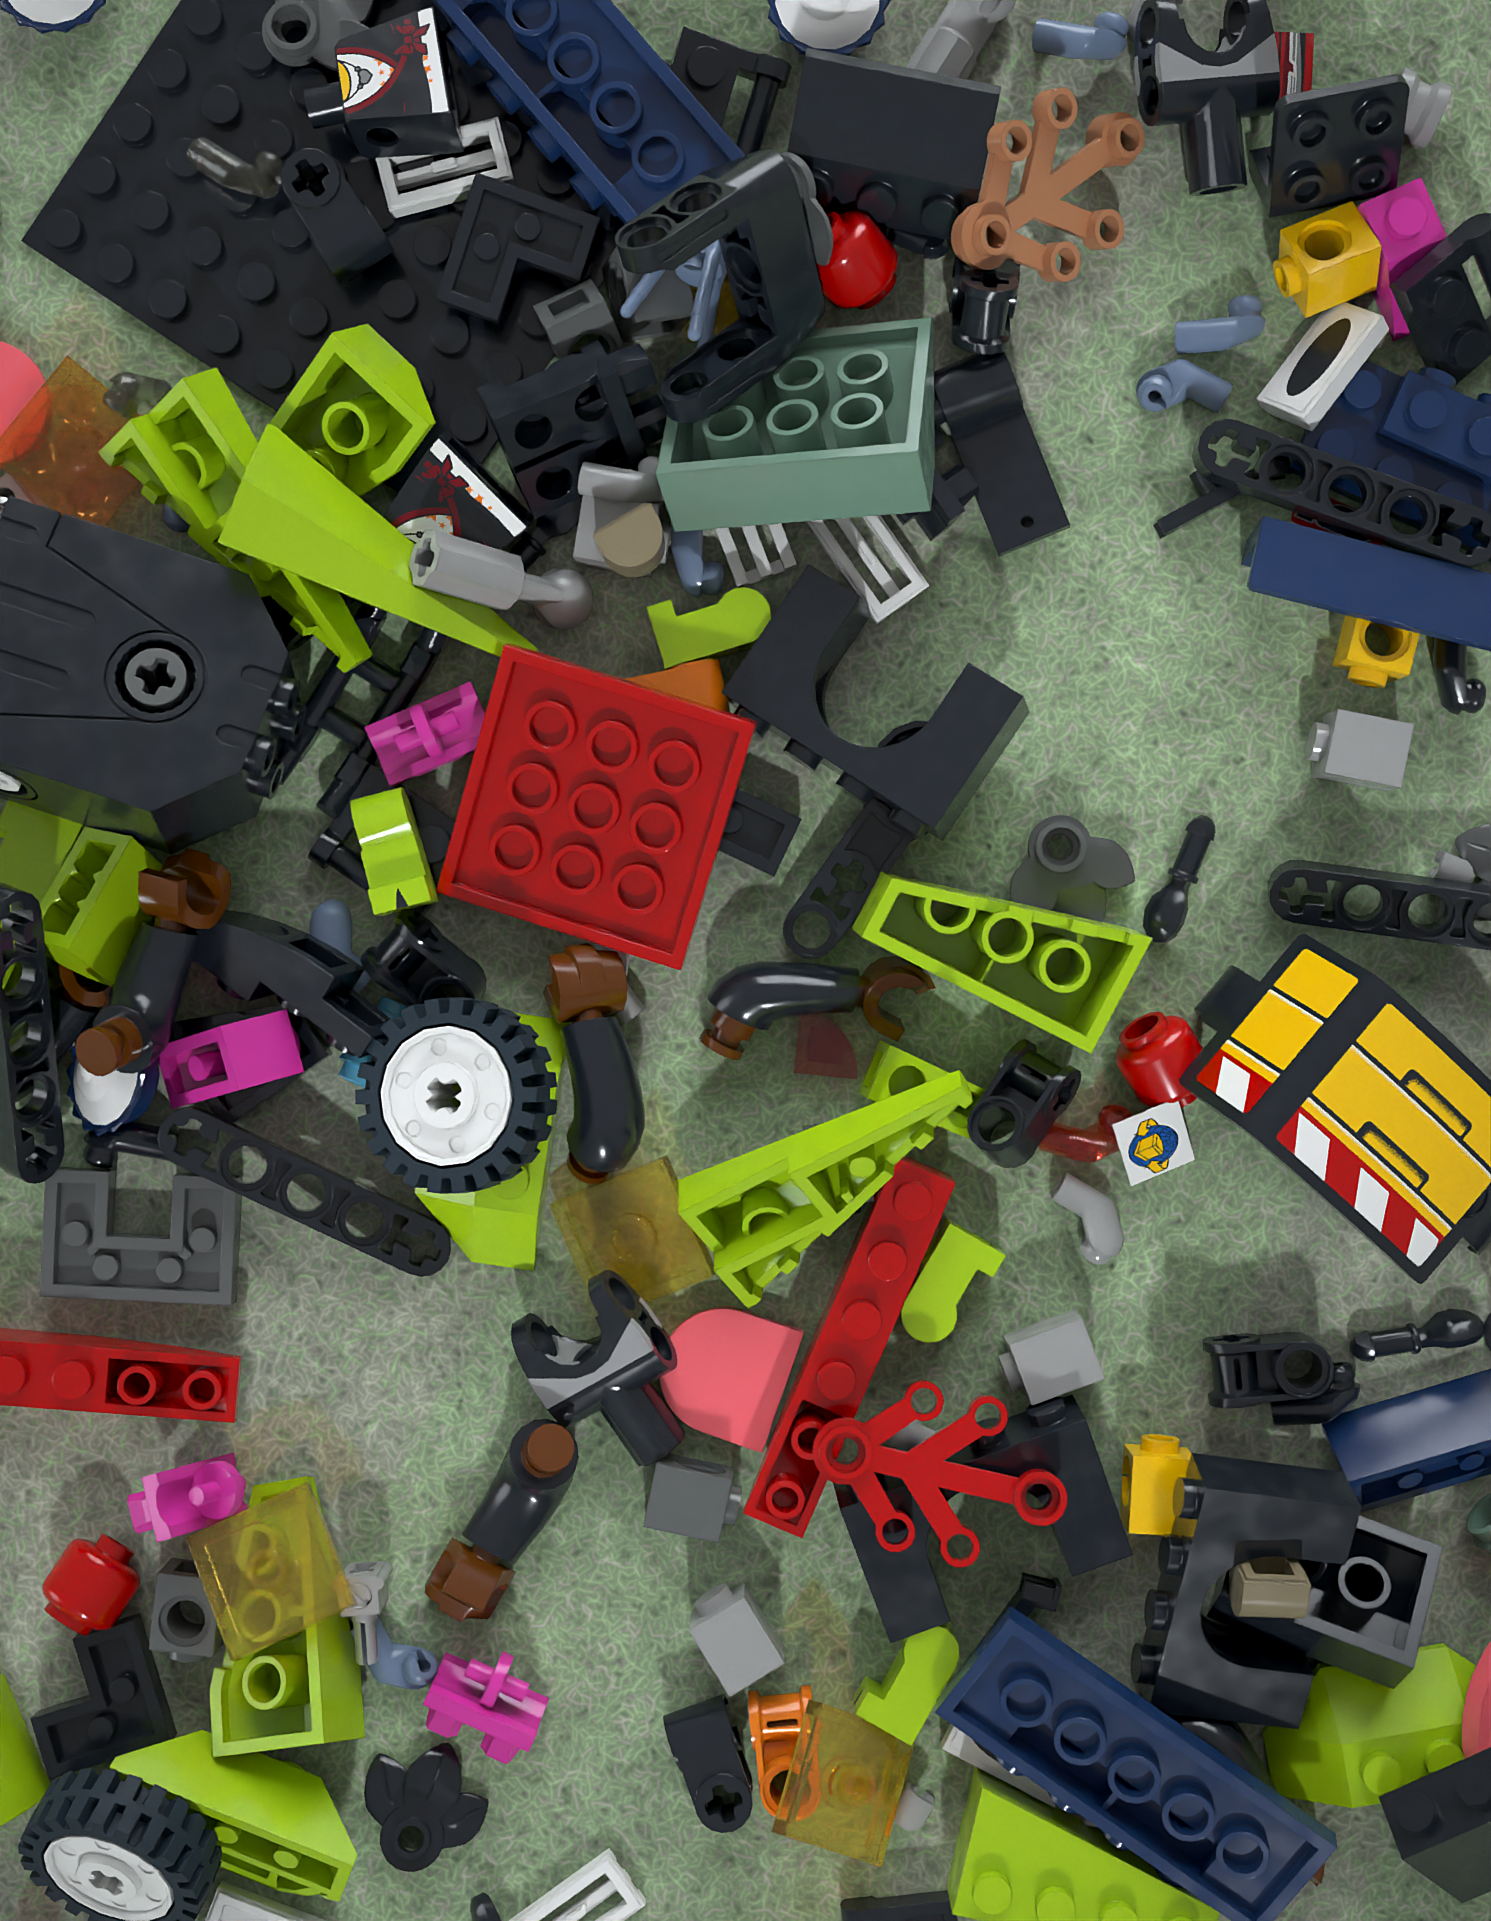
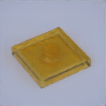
[549,1155,716,1315]
[185,1482,358,1662]
[771,1700,916,1867]

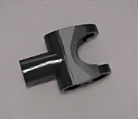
[1134,0,1280,196]
[511,1269,685,1467]

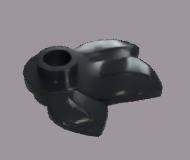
[364,1742,489,1872]

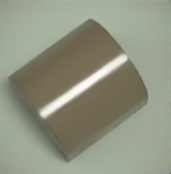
[593,502,665,577]
[1229,1556,1311,1619]

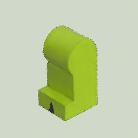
[646,587,771,670]
[350,787,439,916]
[857,1040,986,1139]
[899,1218,1006,1343]
[853,1622,960,1746]

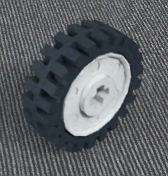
[355,997,558,1194]
[18,1768,222,1921]

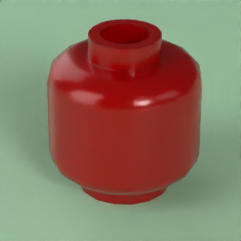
[816,210,899,310]
[1115,1011,1203,1108]
[42,1533,140,1636]

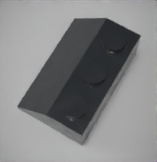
[787,48,1001,240]
[1206,1516,1443,1689]

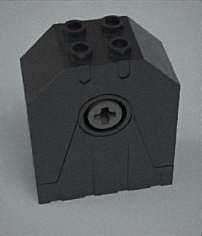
[0,496,307,854]

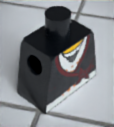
[304,6,464,159]
[382,429,534,549]

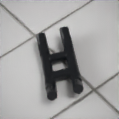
[278,603,447,818]

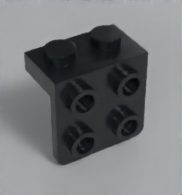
[1248,74,1410,218]

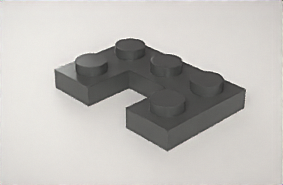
[40,1167,243,1306]

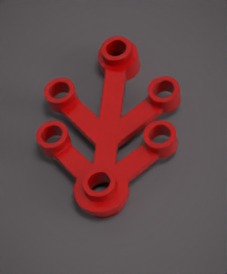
[812,1380,1067,1568]

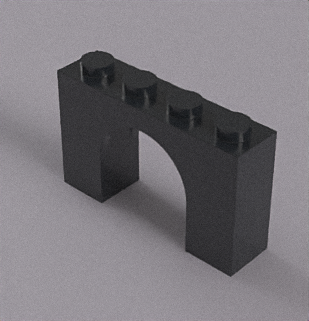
[721,564,1030,841]
[833,1394,1133,1644]
[1130,1453,1362,1729]
[1379,1747,1491,1903]

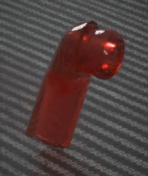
[1039,1105,1132,1163]

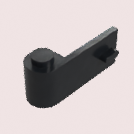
[934,352,1070,557]

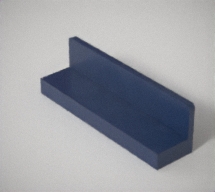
[1241,516,1491,652]
[1321,1369,1491,1513]

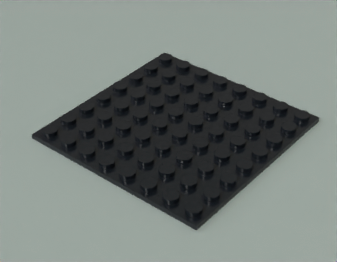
[21,0,670,493]

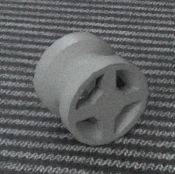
[1399,67,1452,149]

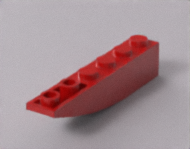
[743,1155,956,1538]
[0,1328,242,1423]

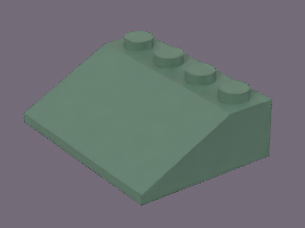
[656,317,935,532]

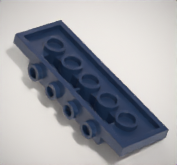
[432,0,745,224]
[1290,361,1491,562]
[935,1606,1338,1921]

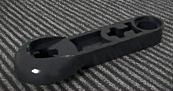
[783,721,967,958]

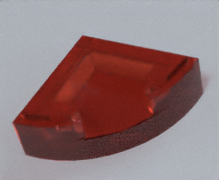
[793,1014,857,1079]

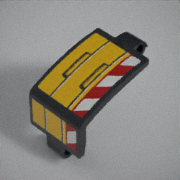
[1179,934,1491,1284]

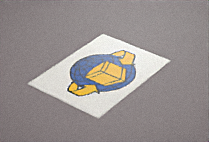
[1112,1101,1195,1186]

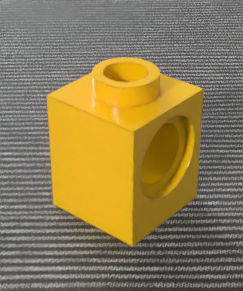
[1273,201,1382,318]
[1332,615,1420,689]
[1120,1434,1191,1535]

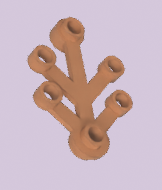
[951,87,1145,283]

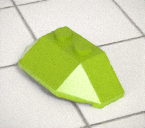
[415,1012,571,1271]
[1262,1643,1476,1808]
[109,1730,358,1901]

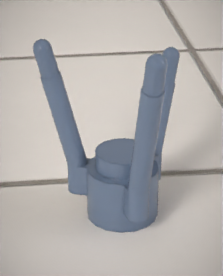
[620,240,727,349]

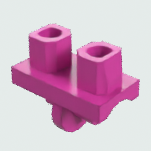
[364,681,485,788]
[127,1452,248,1542]
[423,1651,549,1764]

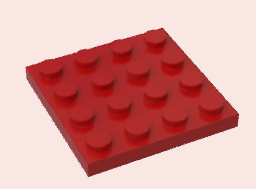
[436,643,758,970]

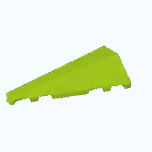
[98,367,373,673]
[218,423,538,657]
[678,1070,973,1308]

